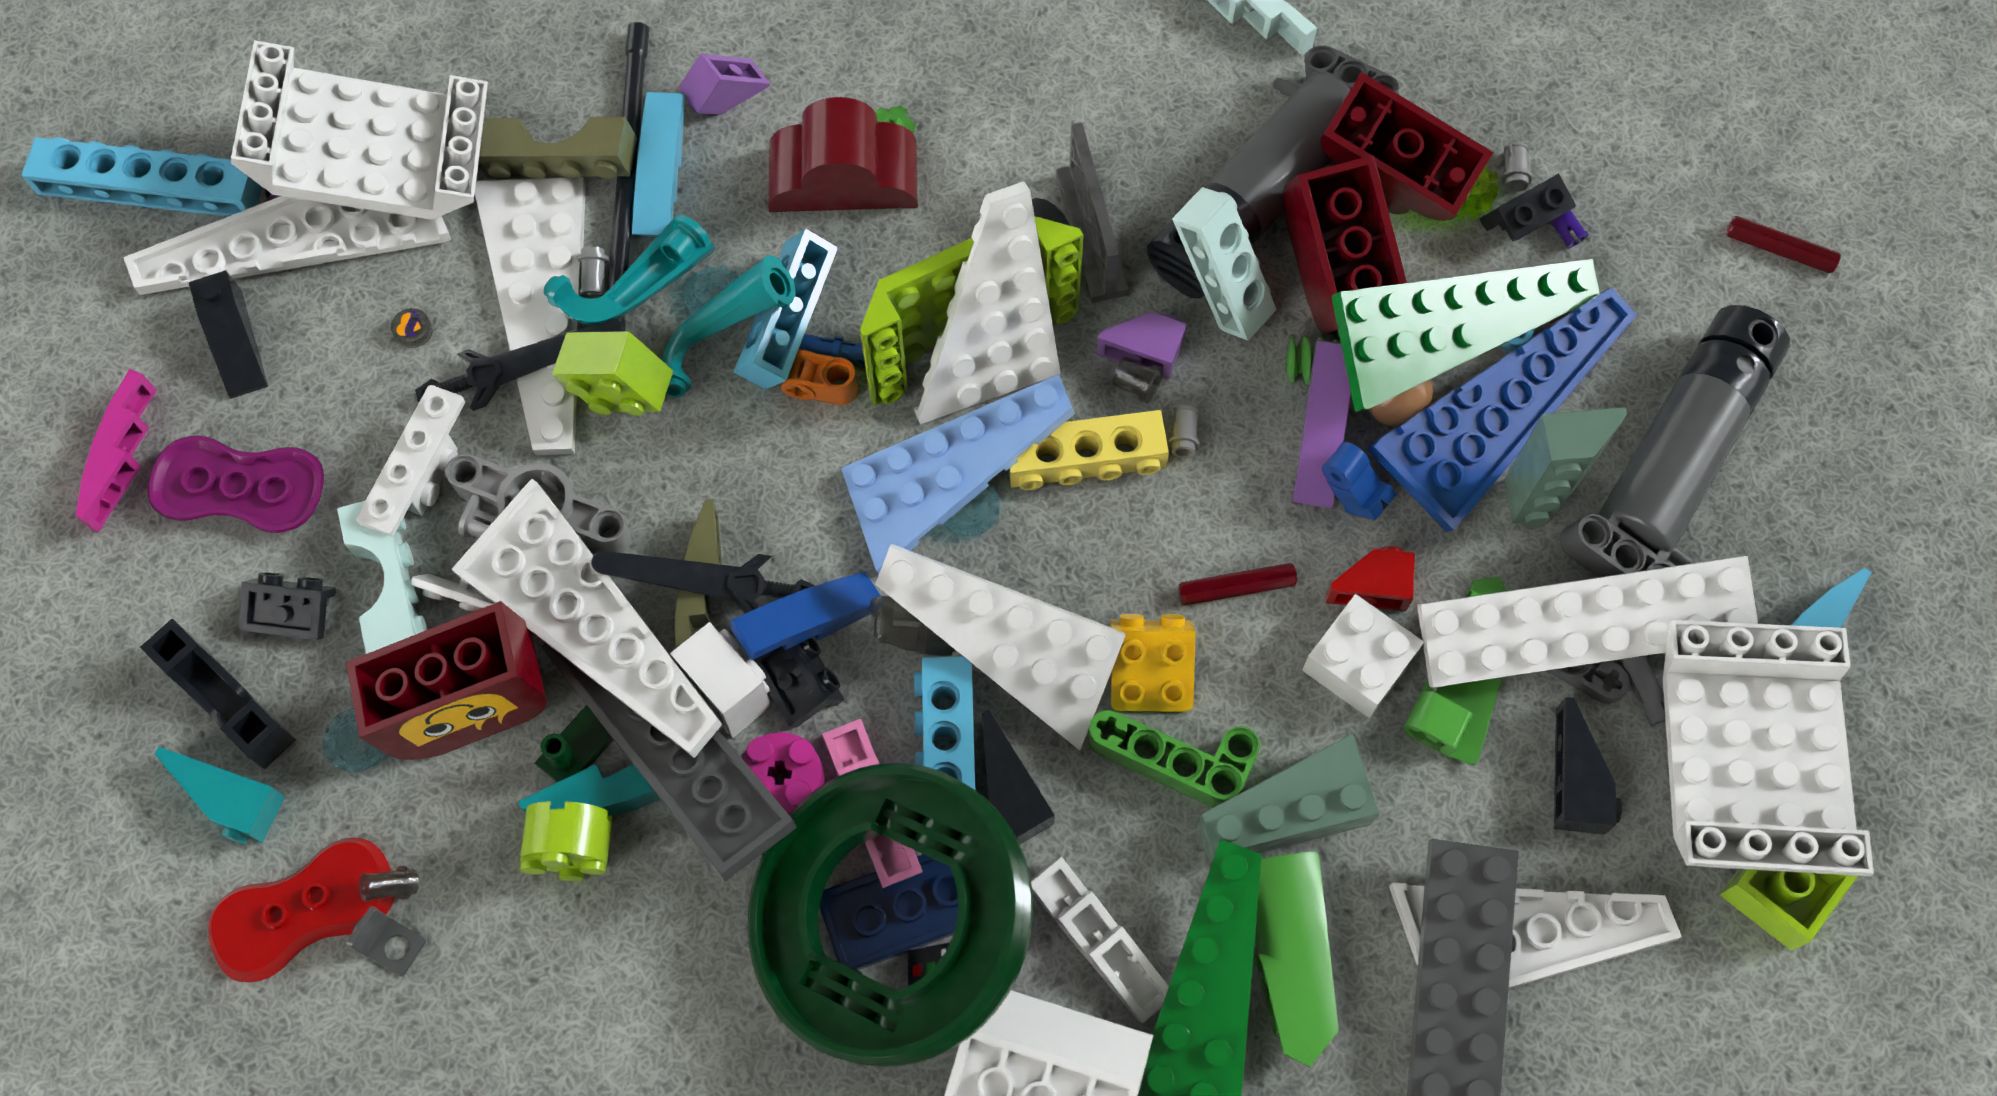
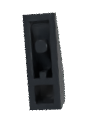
[188,270,268,399]
[1554,697,1622,835]
[982,710,1055,844]

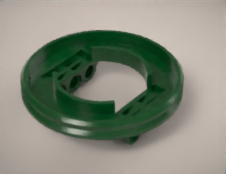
[747,763,1033,1067]

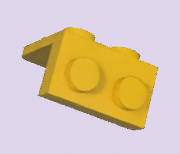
[1110,614,1196,712]

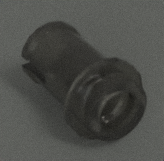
[358,865,419,901]

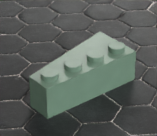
[1198,733,1379,866]

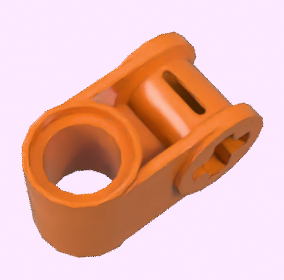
[781,349,859,405]

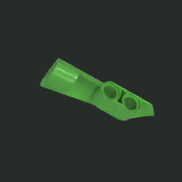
[1403,577,1507,766]
[1255,851,1339,1068]

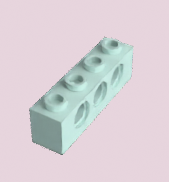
[1172,187,1277,341]

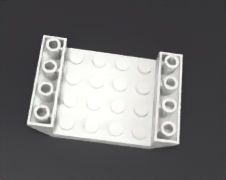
[231,40,488,220]
[1663,620,1874,876]
[944,990,1153,1096]

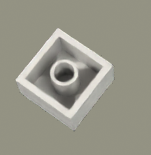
[1302,594,1424,718]
[670,622,771,738]

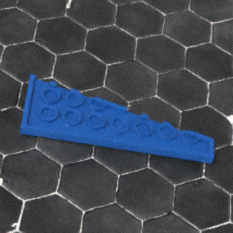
[1367,287,1637,532]

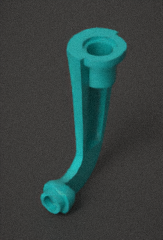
[543,214,715,325]
[661,255,795,398]

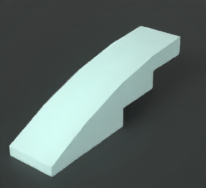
[1208,0,1317,55]

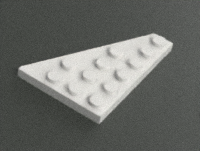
[914,181,1061,425]

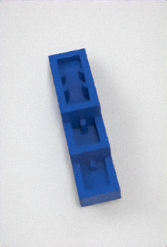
[730,572,886,661]

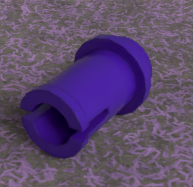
[1549,210,1589,249]

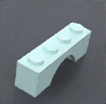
[337,501,428,654]

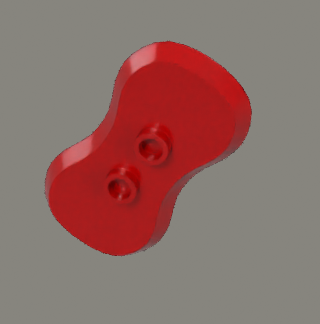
[208,838,395,983]

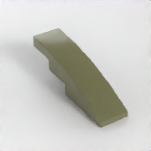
[675,499,722,649]

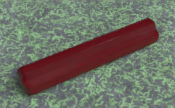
[1726,216,1841,273]
[1178,563,1297,606]

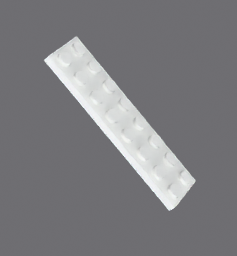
[1417,556,1758,687]

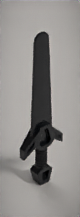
[415,319,623,411]
[591,551,815,613]

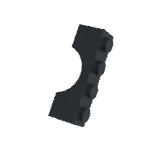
[140,618,296,769]

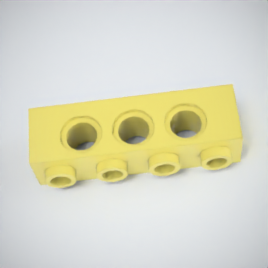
[1008,410,1169,490]

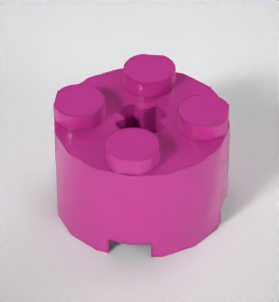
[741,732,825,814]

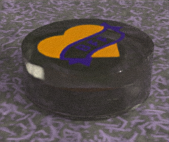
[391,308,433,348]

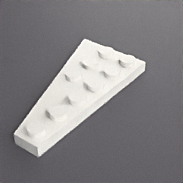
[1389,883,1682,989]

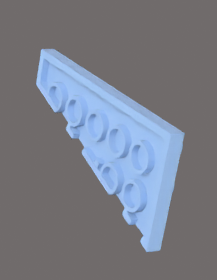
[841,374,1075,573]

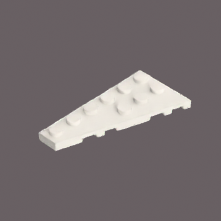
[875,544,1126,750]

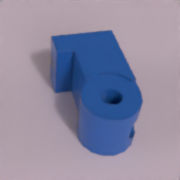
[1322,442,1397,520]

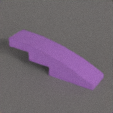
[1292,340,1351,508]

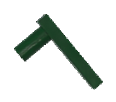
[535,706,613,782]

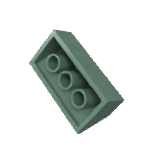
[1504,407,1627,527]

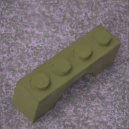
[479,117,637,179]

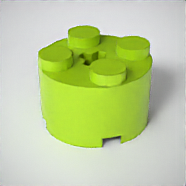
[520,801,612,882]

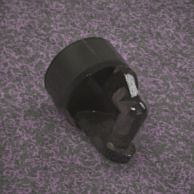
[869,596,956,656]

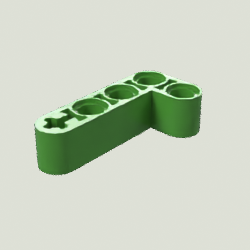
[1088,710,1260,808]

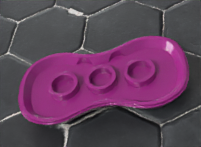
[148,436,324,533]

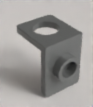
[346,906,426,976]

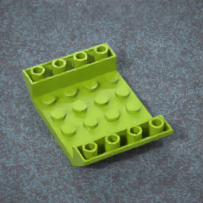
[860,216,1084,406]

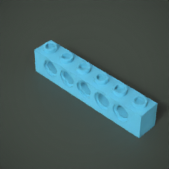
[21,137,263,216]

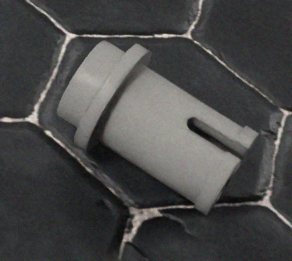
[1502,142,1532,192]
[577,247,608,297]
[1168,405,1200,458]

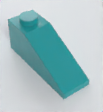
[154,746,285,845]

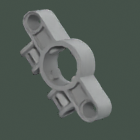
[445,454,632,553]

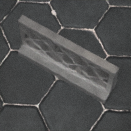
[1056,122,1129,303]

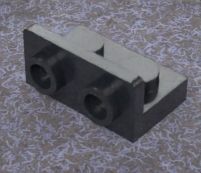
[1479,173,1576,242]
[238,572,336,640]
[754,638,844,728]

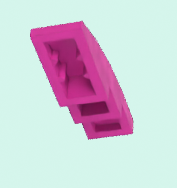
[76,369,157,533]

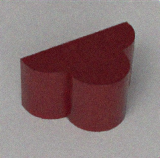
[1321,72,1494,221]
[768,97,918,212]

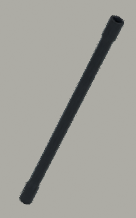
[607,22,650,332]

